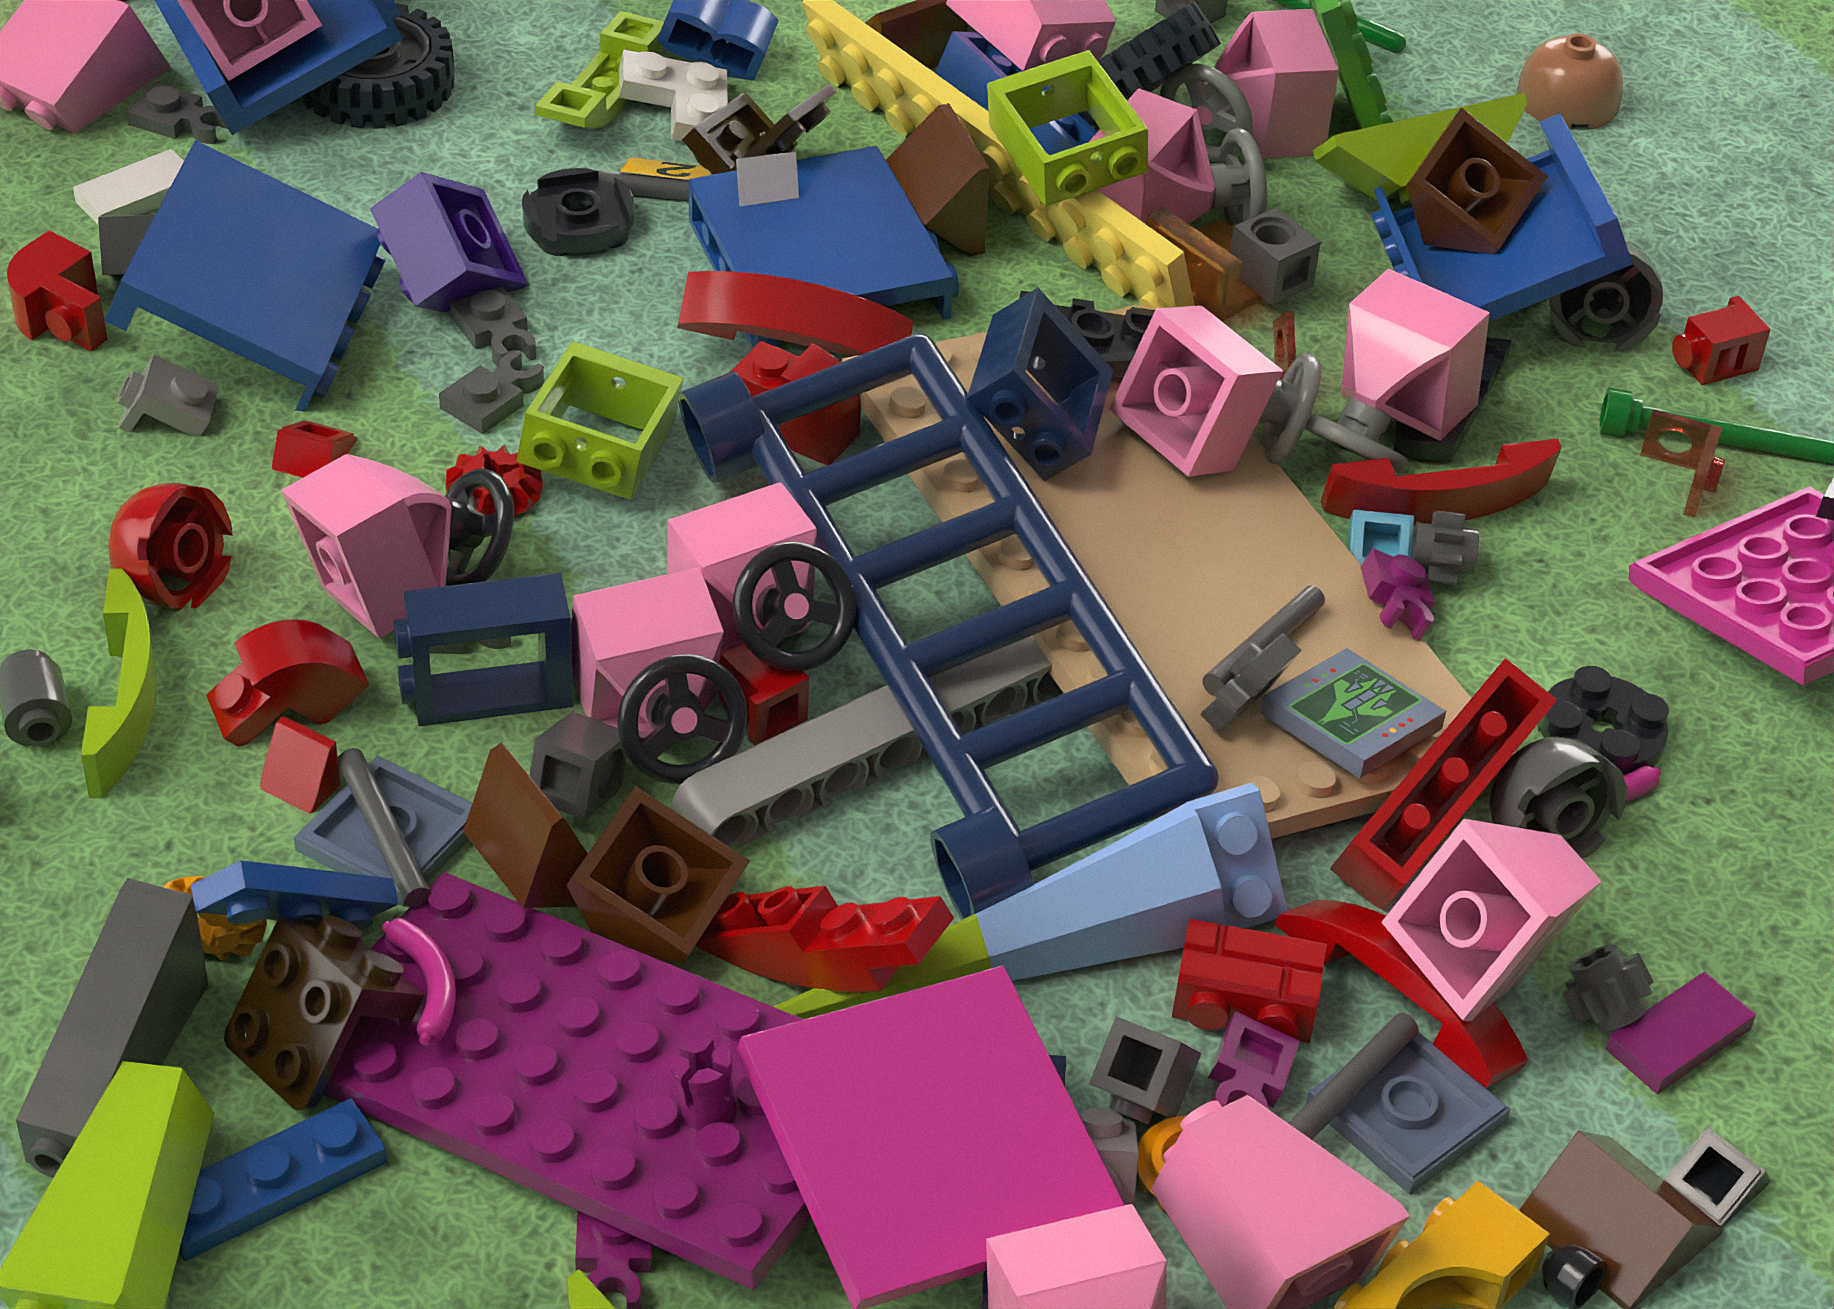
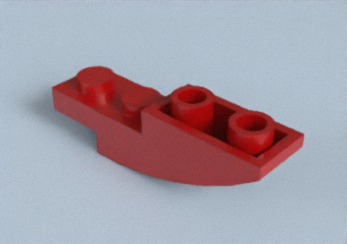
[696,886,954,992]

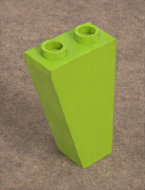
[0,1061,215,1309]

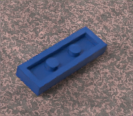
[191,860,399,931]
[179,1098,388,1262]

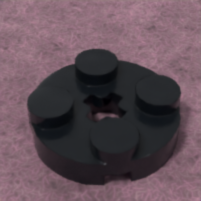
[522,168,634,256]
[1537,666,1669,774]

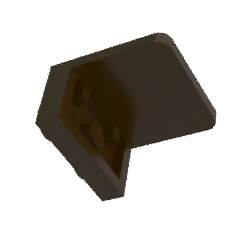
[682,83,837,175]
[224,915,425,1111]

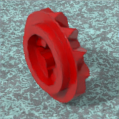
[445,444,543,516]

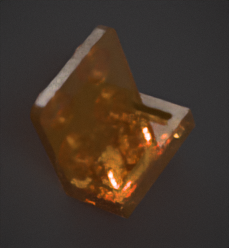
[1146,207,1263,322]

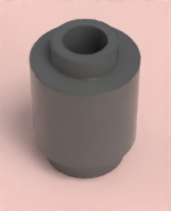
[0,649,72,746]

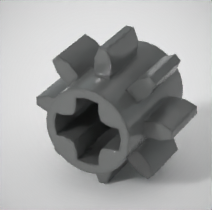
[1411,511,1479,585]
[1562,945,1654,1031]

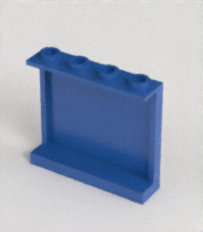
[155,0,403,135]
[1371,113,1633,322]
[104,140,386,412]
[689,146,959,348]

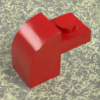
[7,230,108,351]
[730,341,861,466]
[206,619,369,747]

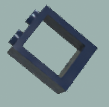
[967,287,1113,481]
[393,573,574,727]

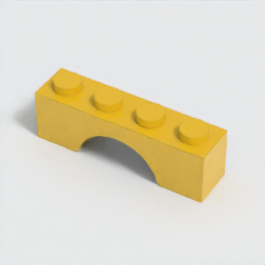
[1333,1181,1550,1309]

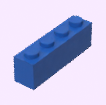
[935,31,1097,155]

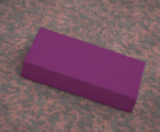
[1606,971,1756,1094]

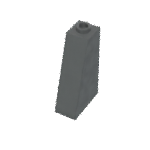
[16,878,208,1178]

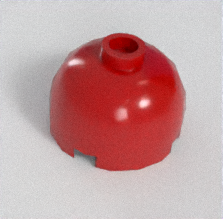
[108,483,233,610]

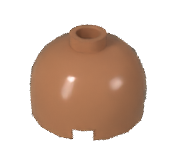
[1517,33,1623,130]

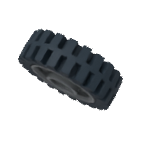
[1078,2,1221,126]
[303,3,455,129]

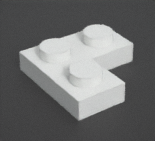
[619,50,728,141]

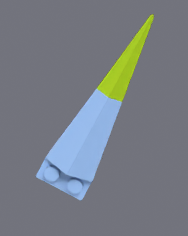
[773,782,1287,1020]

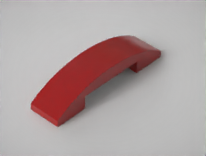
[677,271,914,357]
[1320,438,1562,525]
[1274,899,1528,1088]

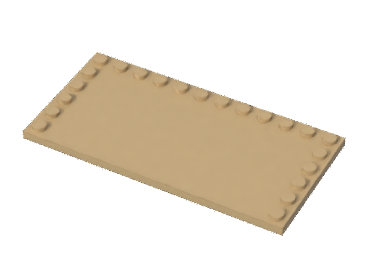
[842,304,1516,839]

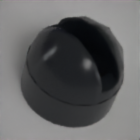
[1542,1244,1607,1309]

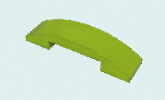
[535,11,664,129]
[81,568,157,798]

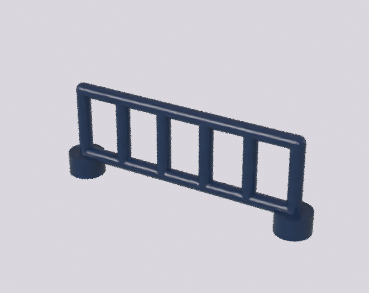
[678,334,1219,920]

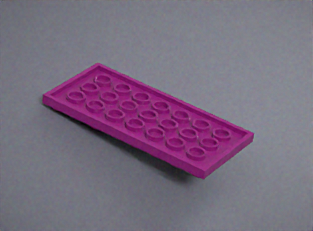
[323,872,811,1291]

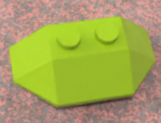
[1313,93,1528,205]

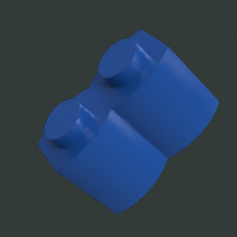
[657,0,779,81]

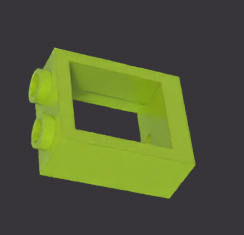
[987,50,1148,207]
[516,341,684,500]

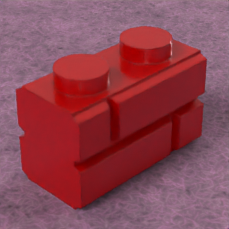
[1172,918,1327,1043]

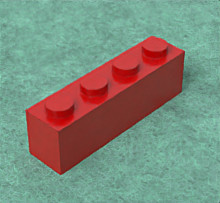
[1330,658,1557,910]

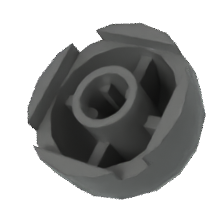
[1549,241,1663,352]
[1489,737,1627,859]

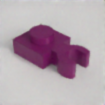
[1361,548,1435,641]
[1208,1011,1300,1109]
[575,1210,652,1309]

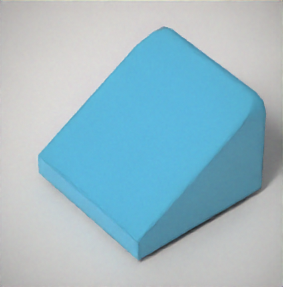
[1348,510,1414,565]

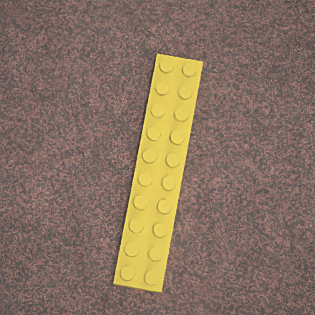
[802,0,1195,310]

